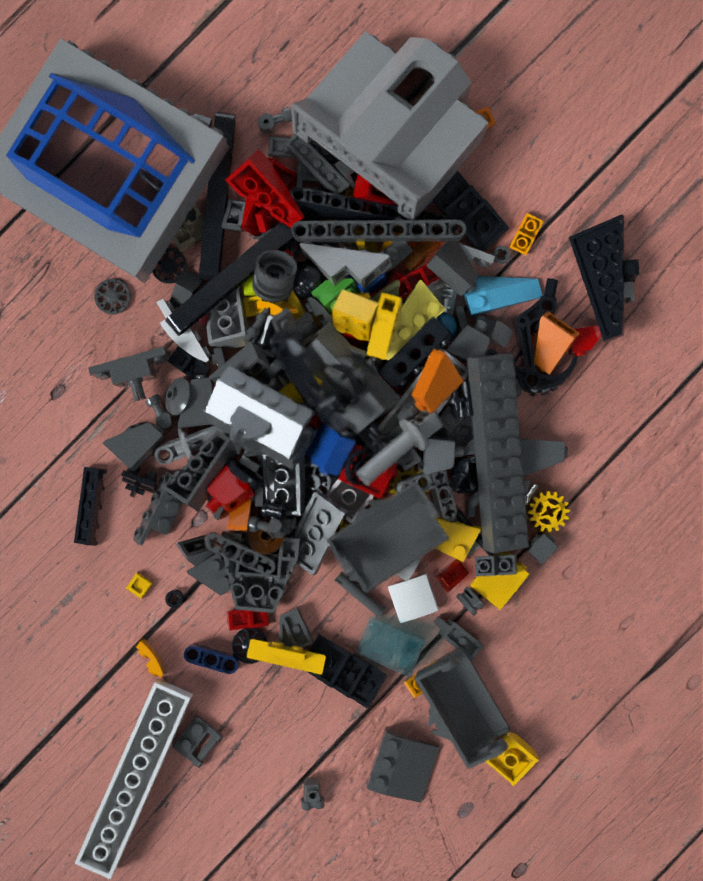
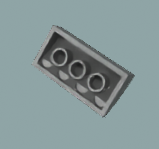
[263,453,306,515]

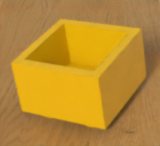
[332,289,379,341]

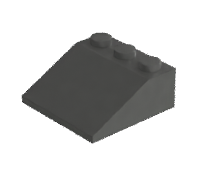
[366,728,439,803]

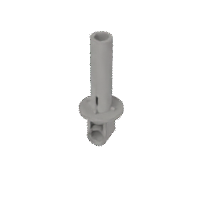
[357,410,443,485]
[154,425,230,464]

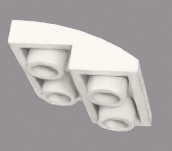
[388,574,439,623]

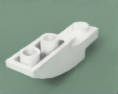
[156,299,212,364]

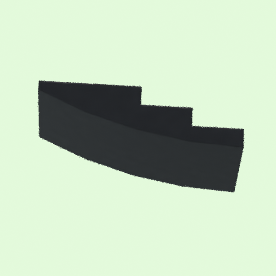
[432,170,509,252]
[306,634,388,709]

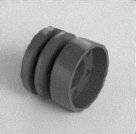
[252,250,297,302]

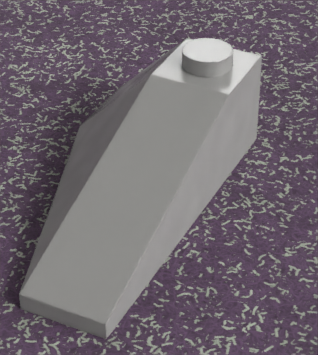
[206,271,249,349]

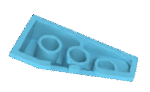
[463,276,543,318]

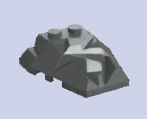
[221,530,300,613]

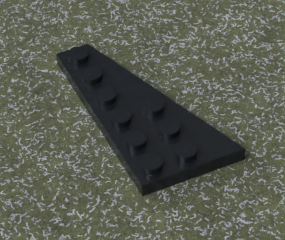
[569,214,624,343]

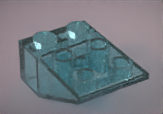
[356,617,425,677]

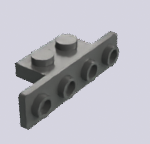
[133,471,183,546]

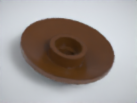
[248,517,285,554]

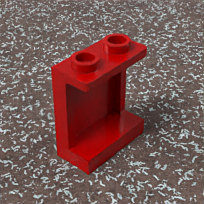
[338,444,399,499]

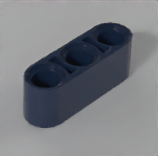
[183,643,240,674]

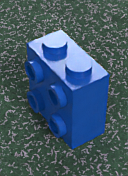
[306,422,356,476]

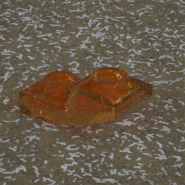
[401,241,441,271]

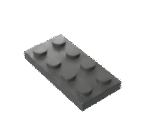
[293,490,348,576]

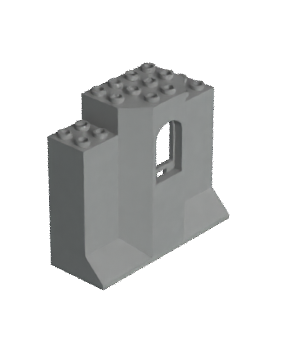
[291,31,488,220]

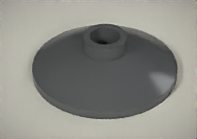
[165,378,191,416]

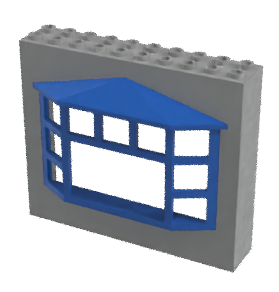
[0,38,230,284]

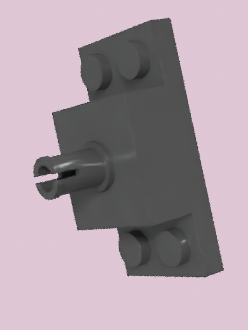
[88,347,171,401]

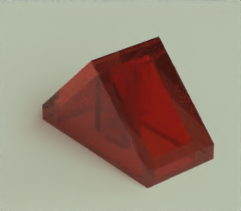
[434,559,469,593]

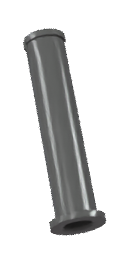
[334,572,387,619]

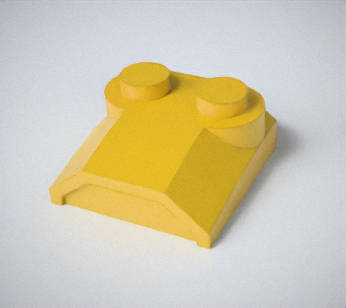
[485,732,539,786]

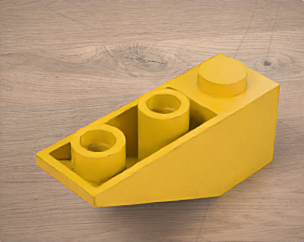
[367,293,402,360]

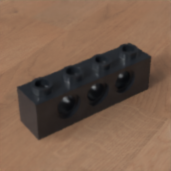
[378,316,453,389]

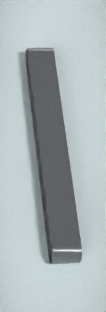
[291,220,466,242]

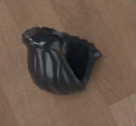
[293,259,329,299]
[449,456,478,494]

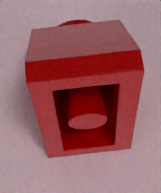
[568,325,602,357]

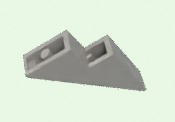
[300,242,392,289]

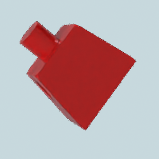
[205,465,255,514]

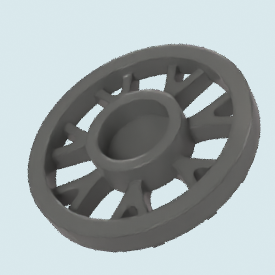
[94,279,131,315]

